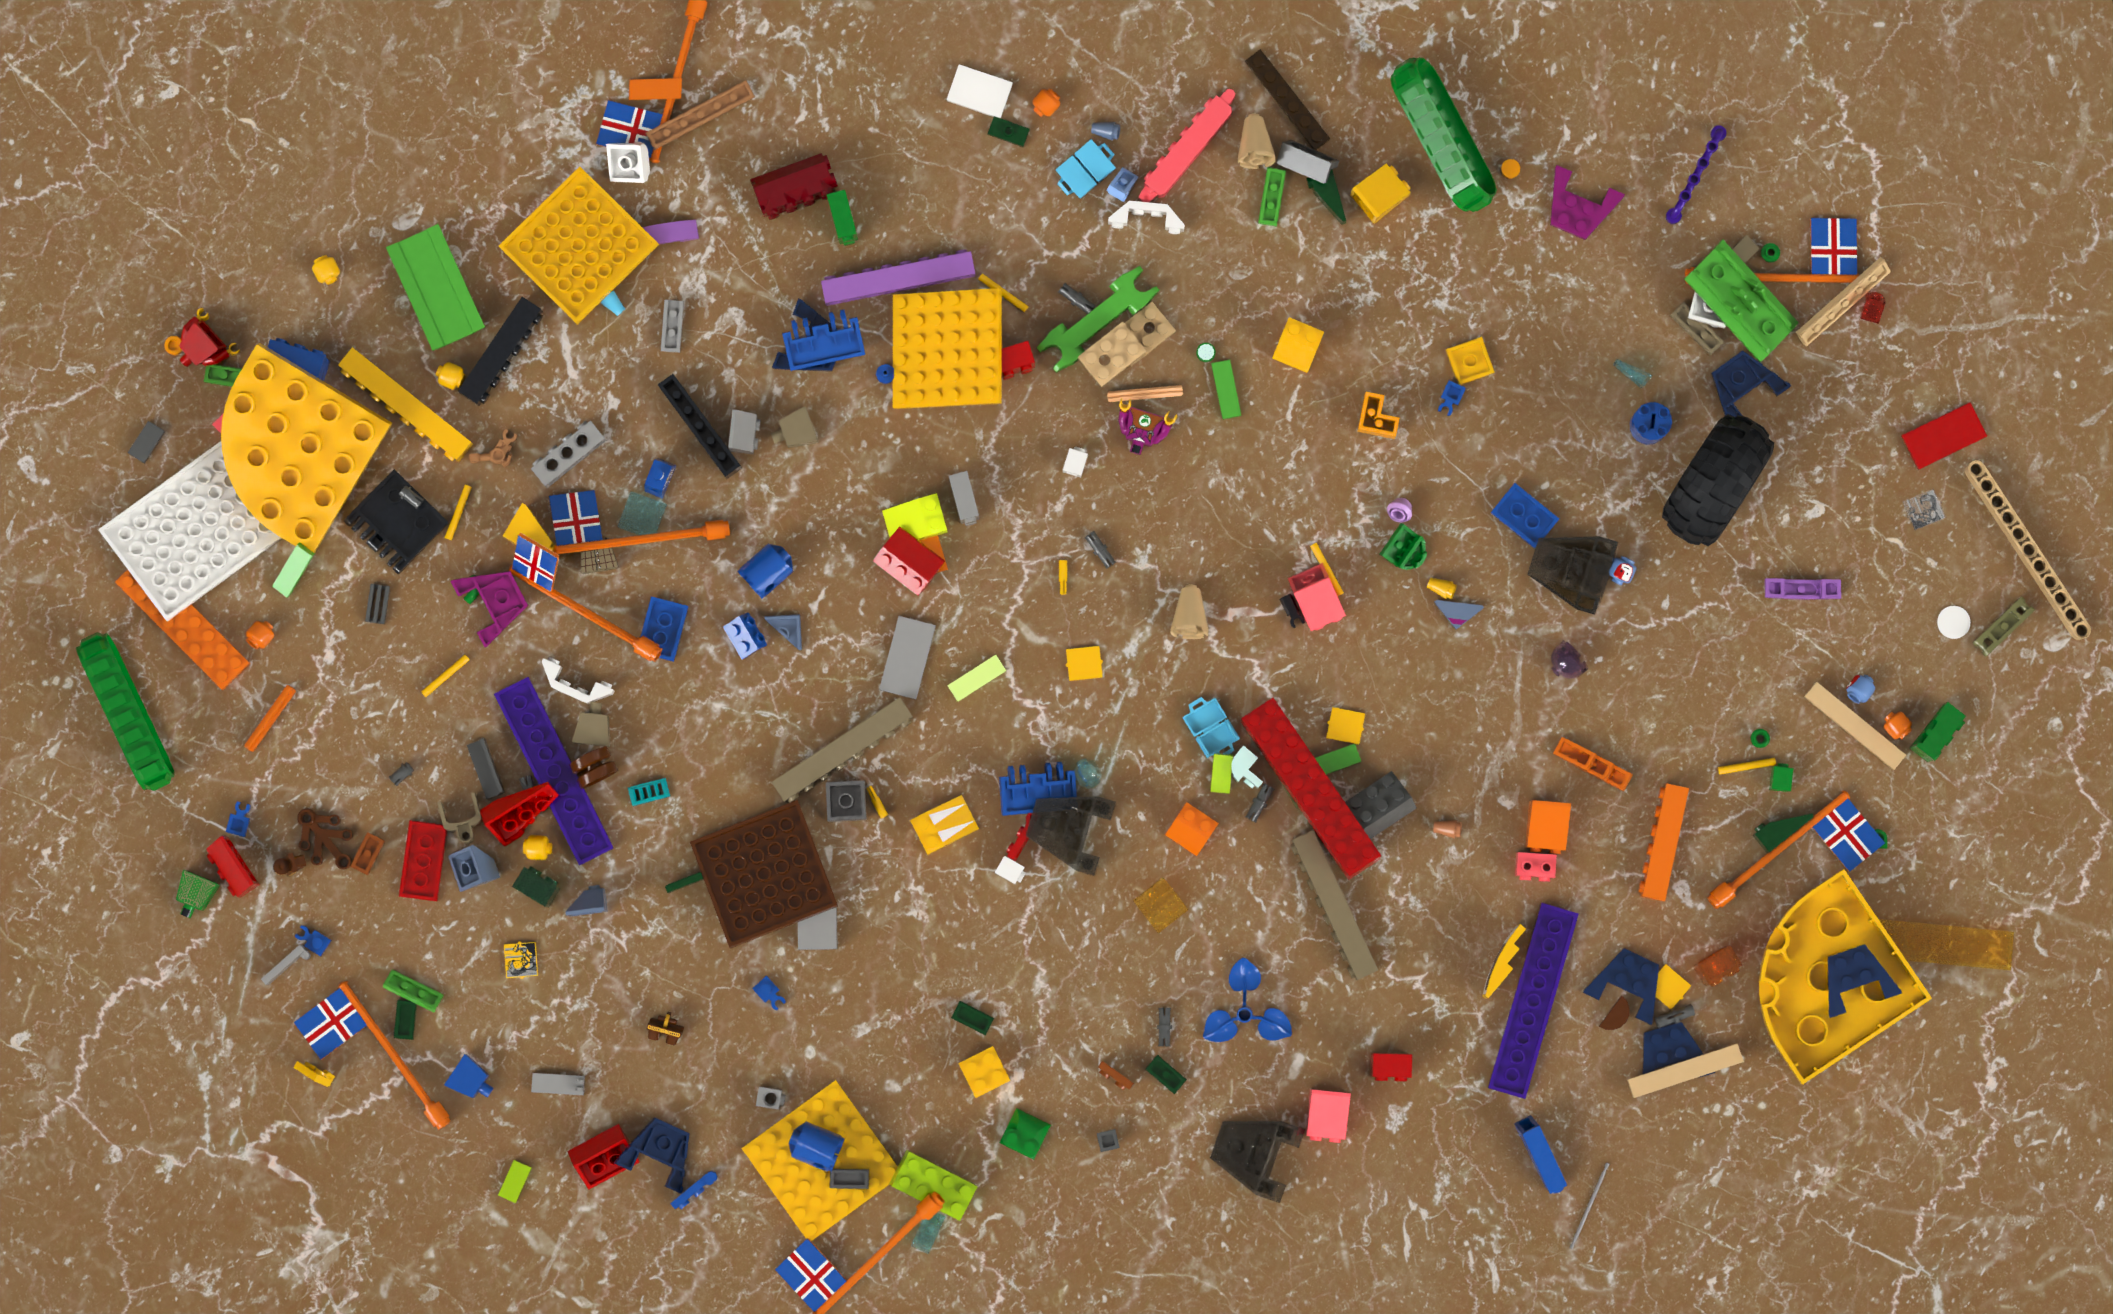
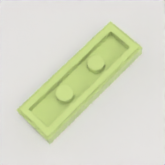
[947,655,1006,702]

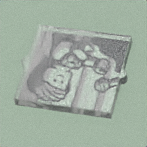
[1903,489,1946,530]

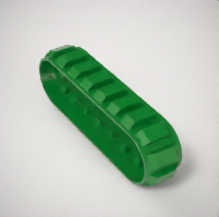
[1390,57,1497,212]
[76,632,175,791]

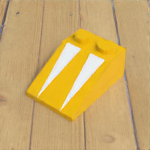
[910,795,979,855]

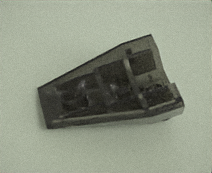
[1527,536,1618,615]

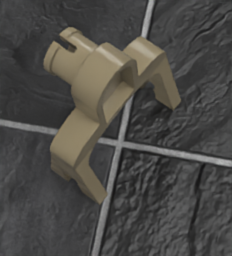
[437,793,482,844]

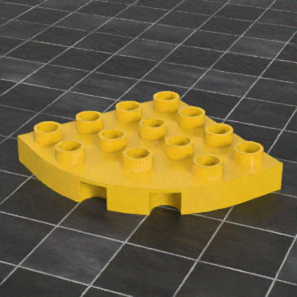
[221,343,392,553]
[1759,869,1932,1085]

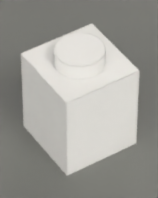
[1063,447,1088,478]
[995,856,1026,884]

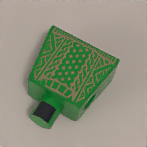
[176,870,220,918]

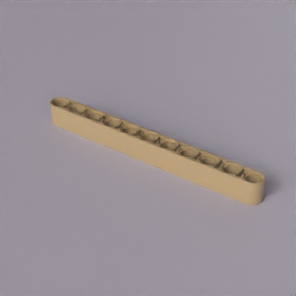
[1965,460,2091,640]

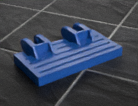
[782,310,865,371]
[999,762,1078,816]

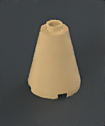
[1237,113,1276,169]
[1170,584,1209,639]

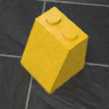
[1350,163,1411,224]
[1272,317,1324,373]
[503,503,555,552]

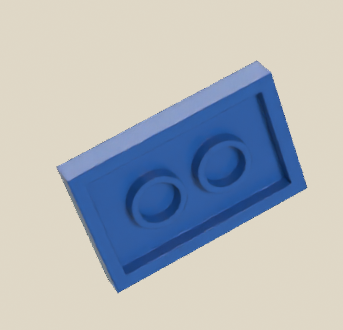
[1491,483,1559,549]
[640,596,689,662]

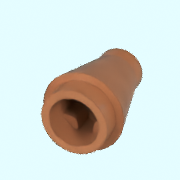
[1433,820,1462,839]

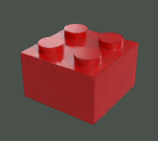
[1002,341,1035,380]
[1371,1053,1412,1081]

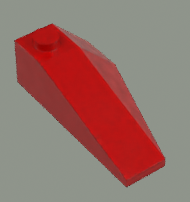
[480,782,559,847]

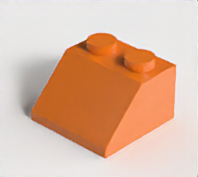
[1165,802,1219,856]

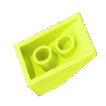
[882,493,948,540]

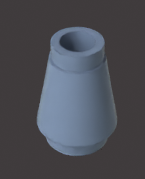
[1091,122,1120,141]

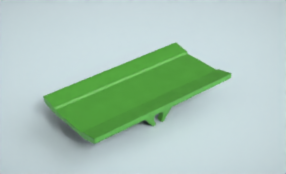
[386,224,485,351]
[1684,239,1798,362]

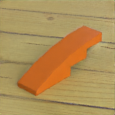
[1553,737,1633,792]

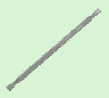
[1569,1163,1610,1249]

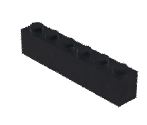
[458,297,543,406]
[658,374,742,479]

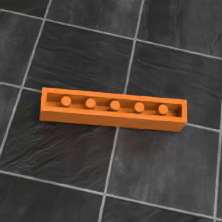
[1638,783,1689,902]

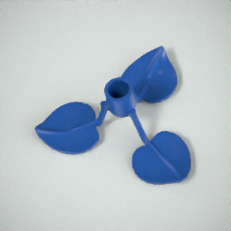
[1203,958,1292,1042]

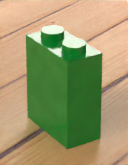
[827,190,858,246]

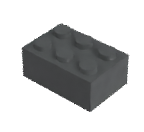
[1345,771,1417,839]

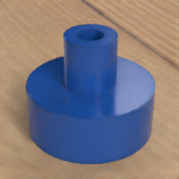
[876,364,894,384]

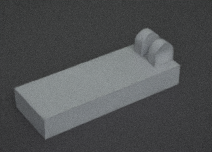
[661,300,684,353]
[261,944,311,985]
[531,1073,585,1095]

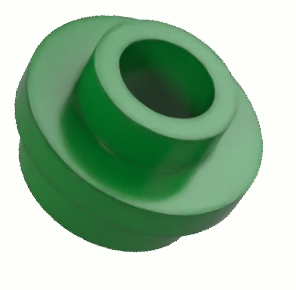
[1761,243,1780,263]
[1750,729,1770,748]

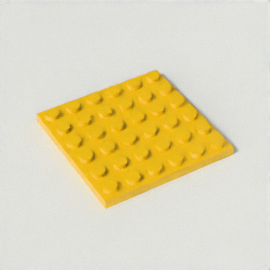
[499,167,659,325]
[893,288,1002,409]
[741,1080,898,1241]

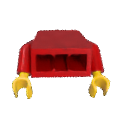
[179,308,240,367]

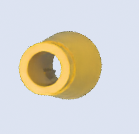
[1427,577,1457,599]

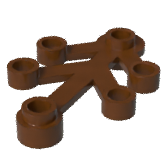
[297,808,353,870]

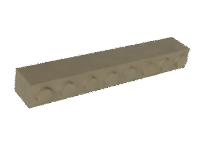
[772,697,913,803]
[1290,830,1378,980]

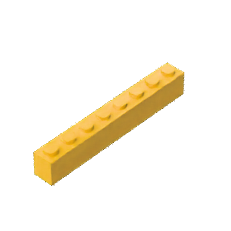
[338,347,473,462]

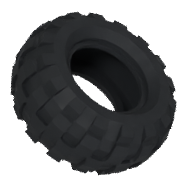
[1662,414,1774,546]

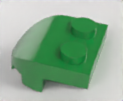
[1379,523,1427,570]

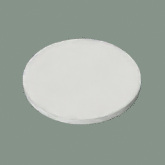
[1937,606,1971,639]

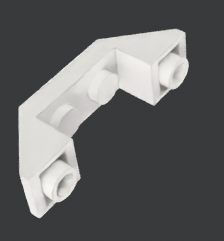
[1108,201,1185,234]
[542,657,615,704]

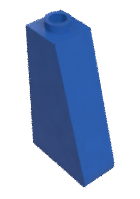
[1514,1115,1568,1194]

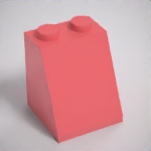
[1288,563,1346,631]
[1306,1089,1351,1143]

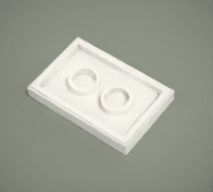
[947,64,1013,118]

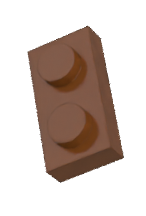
[350,832,385,875]
[1098,1061,1134,1090]

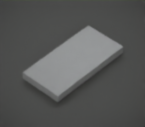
[879,616,936,700]

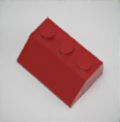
[873,527,945,596]
[206,835,260,898]
[567,1124,640,1190]

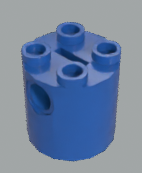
[1629,402,1672,445]
[737,543,794,599]
[788,1122,845,1172]

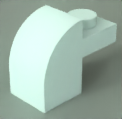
[1231,746,1263,789]

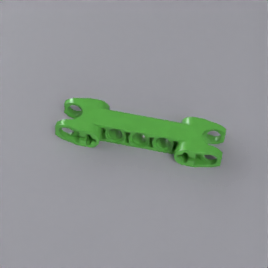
[1036,266,1160,373]

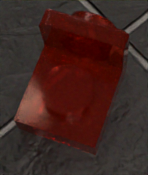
[1860,292,1886,324]

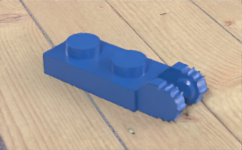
[670,1171,717,1209]

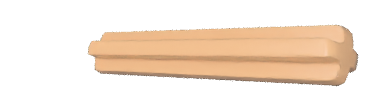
[1107,385,1183,402]

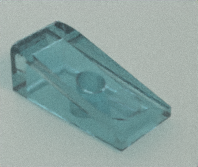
[1613,359,1653,388]
[911,1213,945,1254]

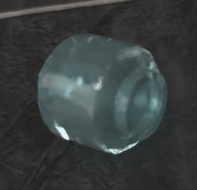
[1074,759,1102,789]

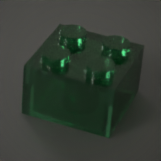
[512,866,561,908]

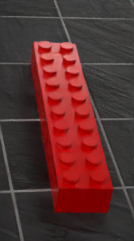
[1241,698,1381,880]

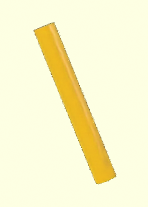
[978,273,1029,313]
[444,484,472,541]
[1310,543,1344,596]
[421,655,470,697]
[1718,757,1776,775]

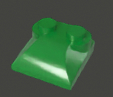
[999,1108,1051,1160]

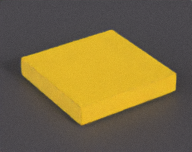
[1446,337,1495,385]

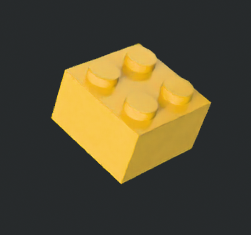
[958,1046,1011,1098]

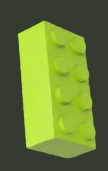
[889,1150,978,1221]

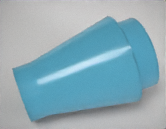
[600,290,626,316]

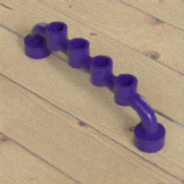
[1666,125,1727,224]

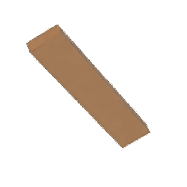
[645,80,755,150]

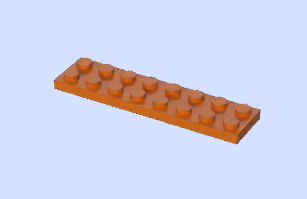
[115,569,251,690]

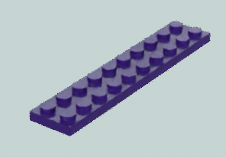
[494,677,614,866]
[1488,903,1579,1099]

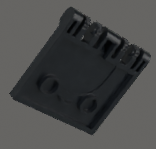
[344,469,449,574]

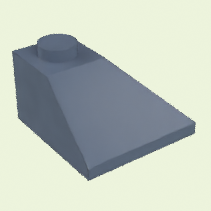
[448,845,500,892]
[566,885,608,917]

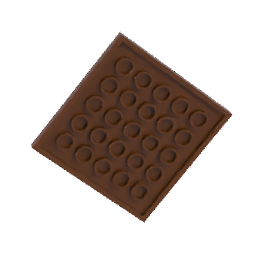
[690,800,838,949]

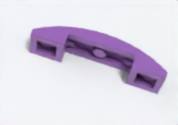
[642,220,699,245]
[1765,578,1841,600]

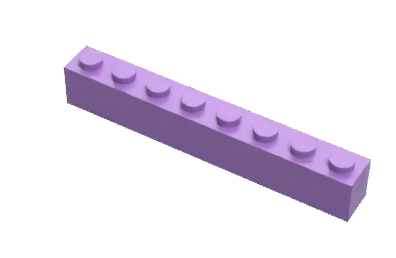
[821,250,976,306]

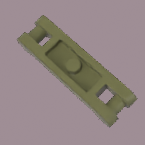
[1973,596,2035,657]

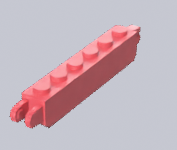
[1138,88,1236,203]

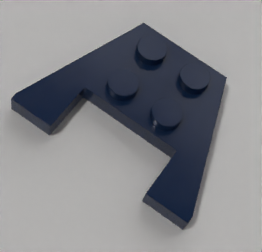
[772,298,837,372]
[1711,351,1791,417]
[1828,944,1902,1018]
[1583,948,1659,1025]
[1642,1022,1715,1078]
[614,1118,689,1194]

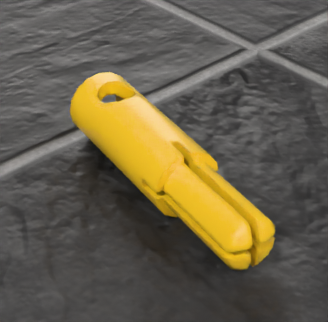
[1059,560,1067,595]
[866,786,888,819]

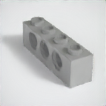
[531,421,607,488]

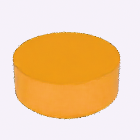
[1501,159,1520,179]
[164,336,183,356]

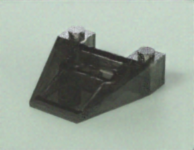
[1026,796,1117,877]
[1210,1121,1305,1203]

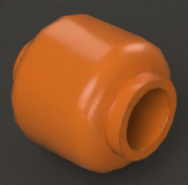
[1032,88,1060,117]
[246,621,274,649]
[1884,711,1912,740]

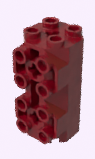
[750,153,838,220]

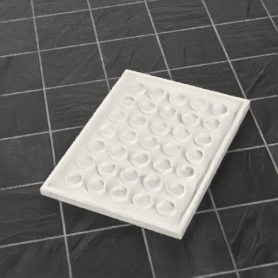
[98,441,282,622]

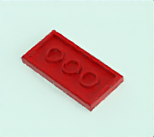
[1901,402,1987,470]
[399,820,447,902]

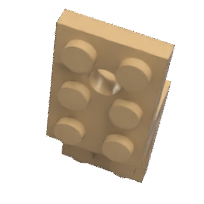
[1078,302,1176,388]

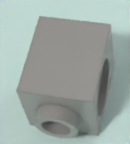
[756,1087,786,1110]

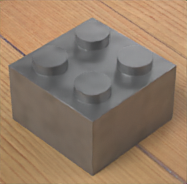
[826,781,867,822]

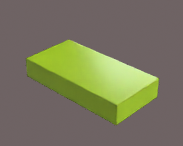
[1210,753,1233,794]
[498,1160,532,1203]

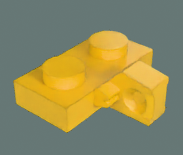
[293,1061,335,1087]

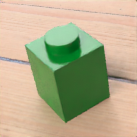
[1769,763,1794,792]

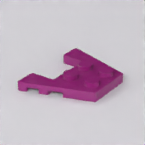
[1550,165,1625,240]
[450,571,528,647]

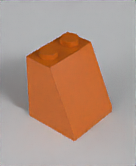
[1526,800,1571,854]

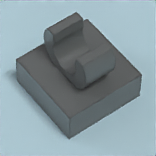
[1096,1129,1120,1152]

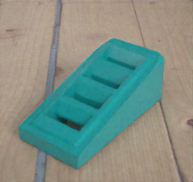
[628,778,671,807]

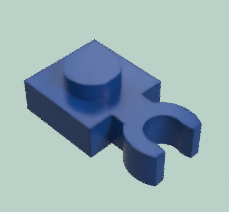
[1438,380,1466,416]
[226,801,251,837]
[295,926,332,956]
[752,976,786,1010]

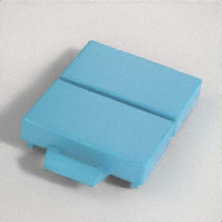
[1056,139,1116,199]
[1183,697,1240,758]

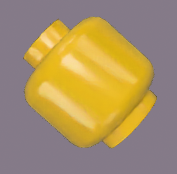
[312,255,340,285]
[436,362,466,390]
[523,835,552,860]

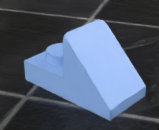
[1106,167,1139,202]

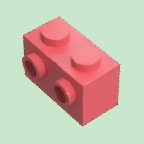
[1515,852,1557,882]

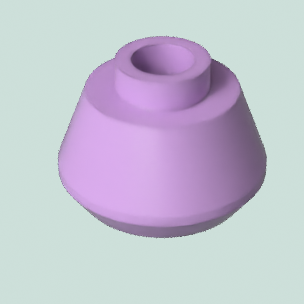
[1387,498,1412,523]

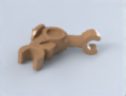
[469,429,517,468]

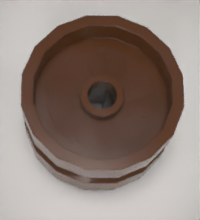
[569,746,619,789]

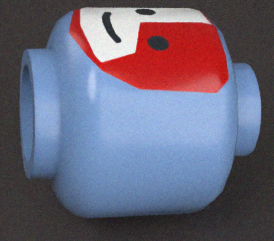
[1608,556,1637,585]
[1846,675,1875,704]

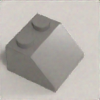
[728,409,761,454]

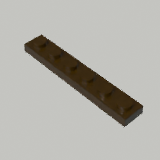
[1245,49,1330,150]

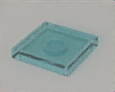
[617,491,667,535]

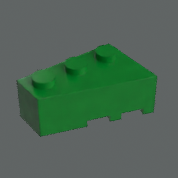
[1910,702,1966,762]

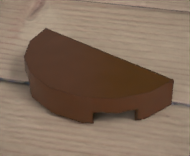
[1599,995,1630,1030]

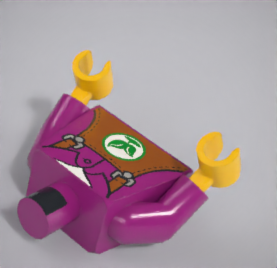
[1118,398,1177,455]

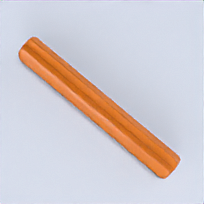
[244,685,296,752]

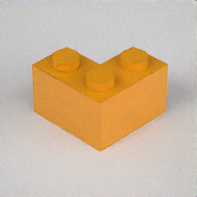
[1357,392,1400,439]

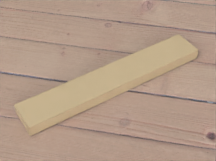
[1796,257,1891,347]
[1804,682,1906,770]
[1627,1044,1744,1098]

